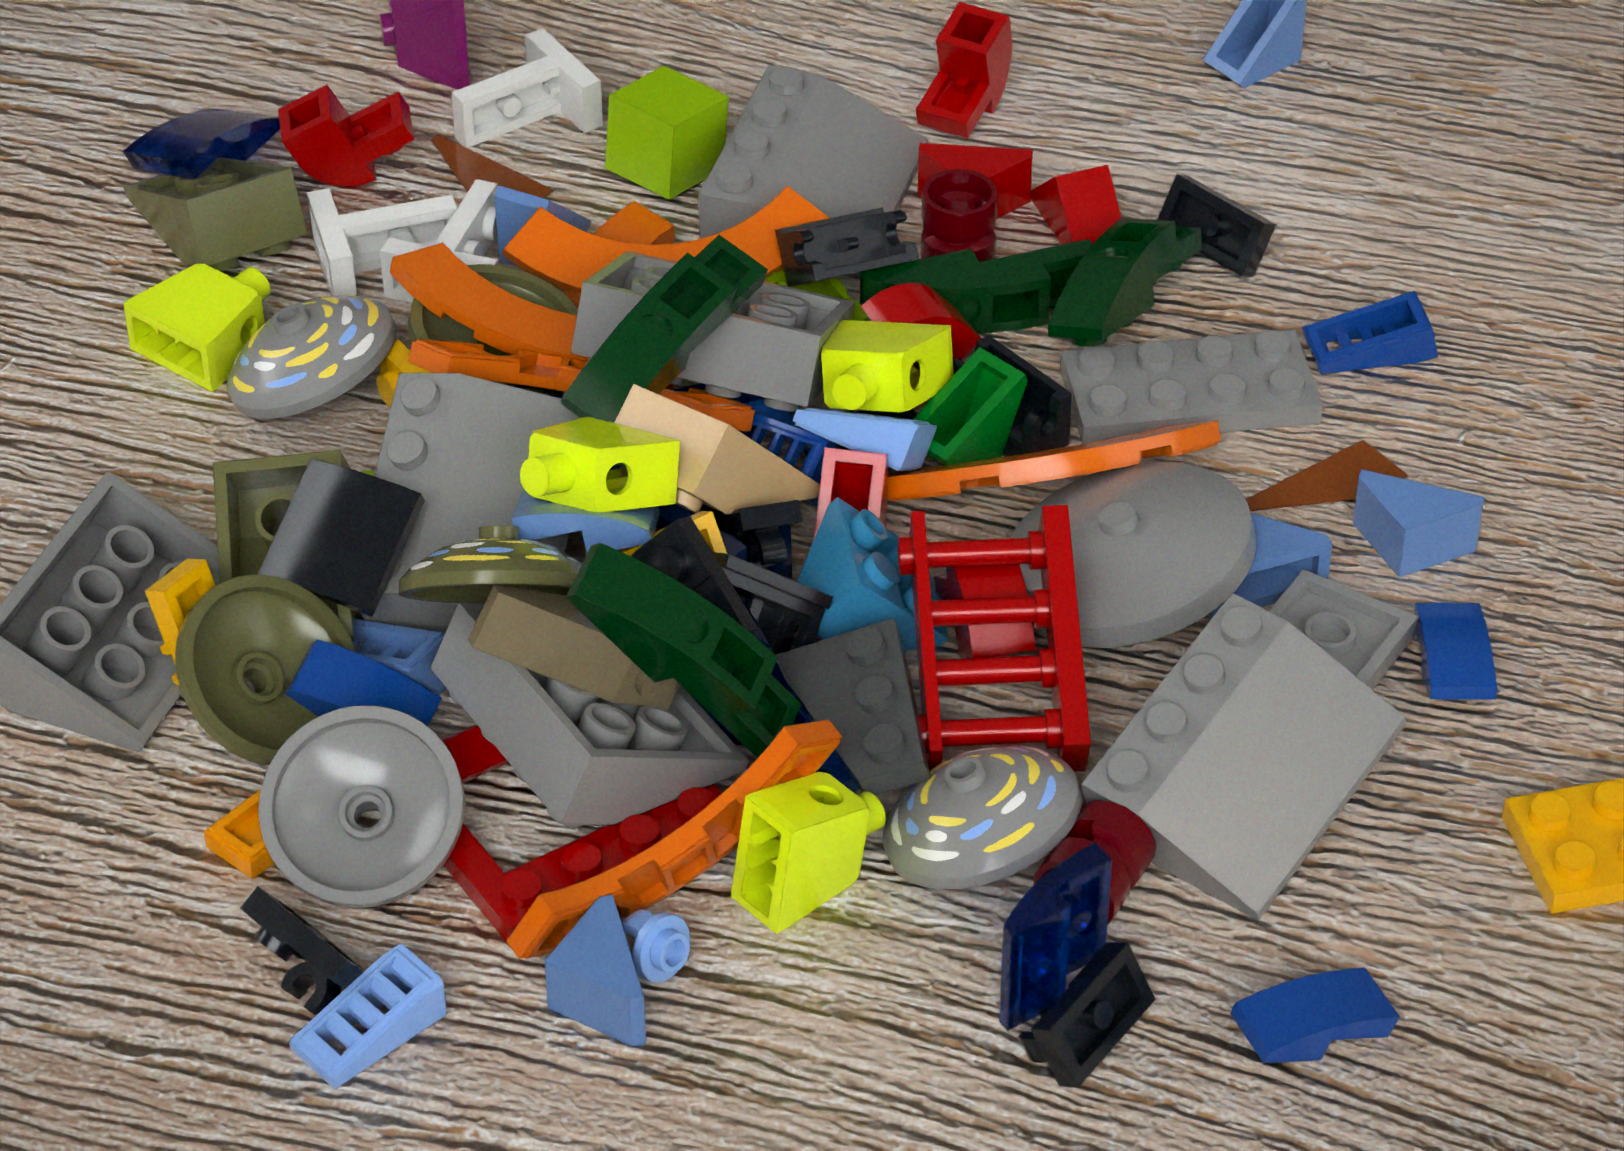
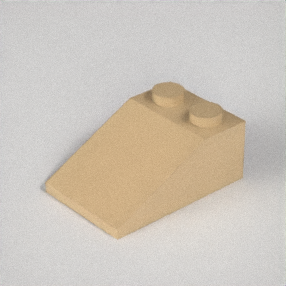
[614,384,820,515]

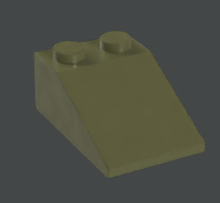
[124,154,308,272]
[213,450,355,640]

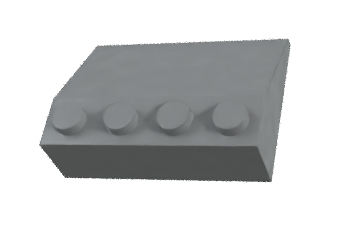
[698,66,928,280]
[571,251,856,411]
[361,373,580,632]
[0,471,219,752]
[1081,593,1406,921]
[430,602,750,827]

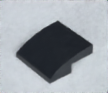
[257,459,425,617]

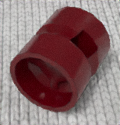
[921,169,998,262]
[1033,800,1156,931]

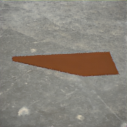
[431,134,554,198]
[1246,440,1408,511]

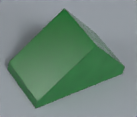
[913,347,1028,466]

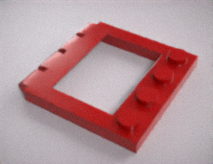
[442,725,722,948]

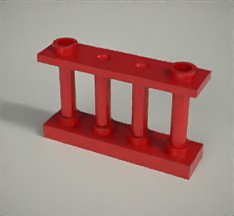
[898,505,1091,772]

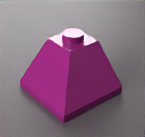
[380,0,470,90]

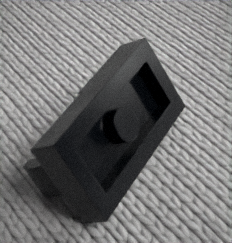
[1157,174,1277,277]
[715,500,803,568]
[631,516,759,633]
[240,886,365,1015]
[1018,942,1156,1088]

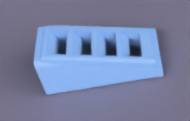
[792,408,937,471]
[289,943,447,1090]

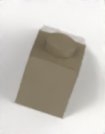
[468,585,680,709]

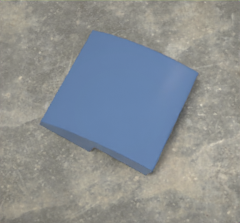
[511,489,660,553]

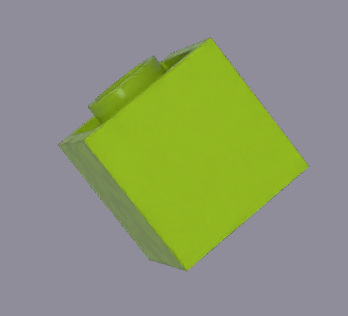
[605,66,729,200]

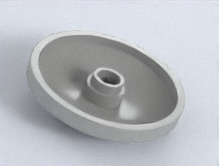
[1010,461,1257,648]

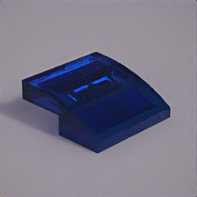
[122,108,280,179]
[999,842,1112,1031]

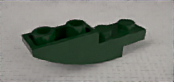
[1048,218,1202,347]
[561,235,768,423]
[860,239,1093,334]
[566,543,801,758]

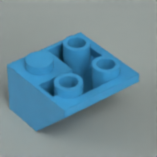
[797,497,949,651]

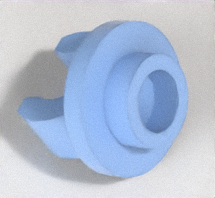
[621,909,690,983]

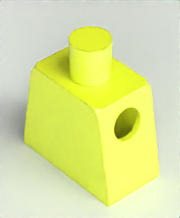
[123,264,271,392]
[821,320,954,413]
[520,417,680,512]
[730,772,886,934]

